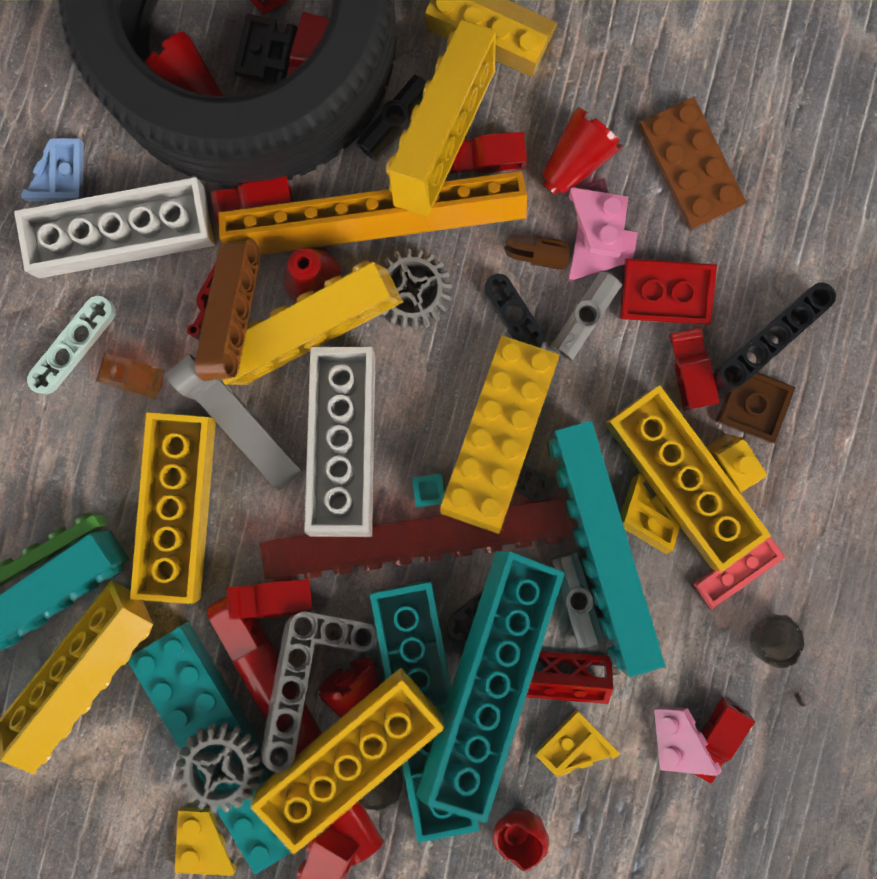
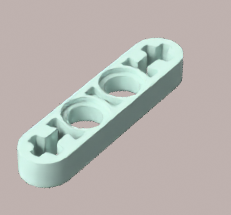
[27,296,116,394]

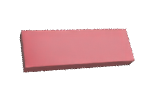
[691,536,786,610]

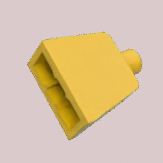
[706,434,767,493]

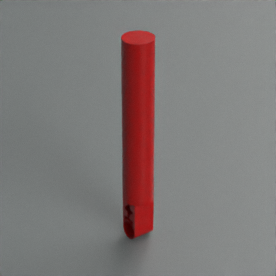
[207,596,384,866]

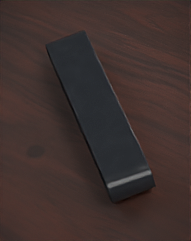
[713,282,836,393]

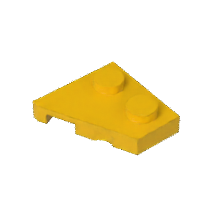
[620,473,680,555]
[534,709,620,777]
[174,807,236,876]

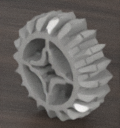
[380,248,453,331]
[176,723,264,813]

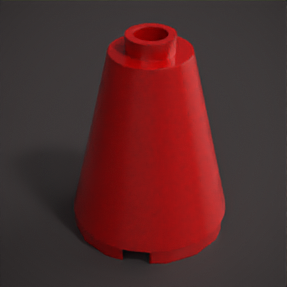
[144,31,224,97]
[541,107,624,196]
[283,248,342,303]
[318,658,380,718]

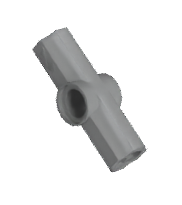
[550,271,623,361]
[551,552,604,648]

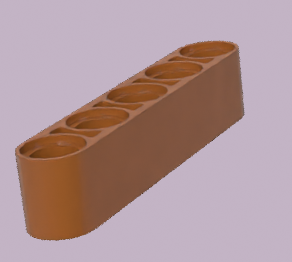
[195,239,260,381]

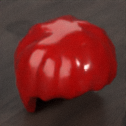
[492,808,549,871]

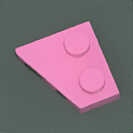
[569,187,629,257]
[568,224,638,282]
[654,706,721,776]

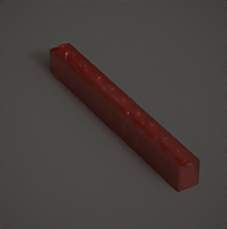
[260,498,570,582]

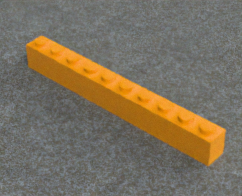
[219,171,527,255]

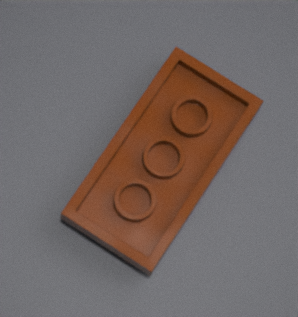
[638,97,747,231]

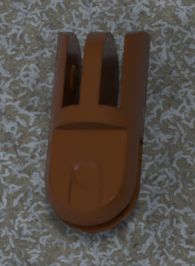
[504,234,569,270]

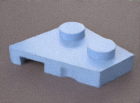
[21,138,84,201]

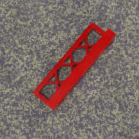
[526,651,613,704]

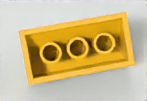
[425,0,557,77]

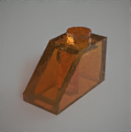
[96,353,164,399]

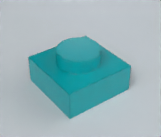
[412,473,445,508]

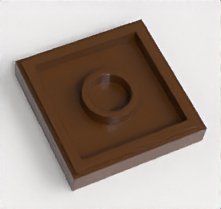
[716,373,796,444]

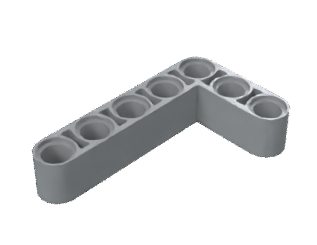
[165,354,303,491]
[260,612,378,772]

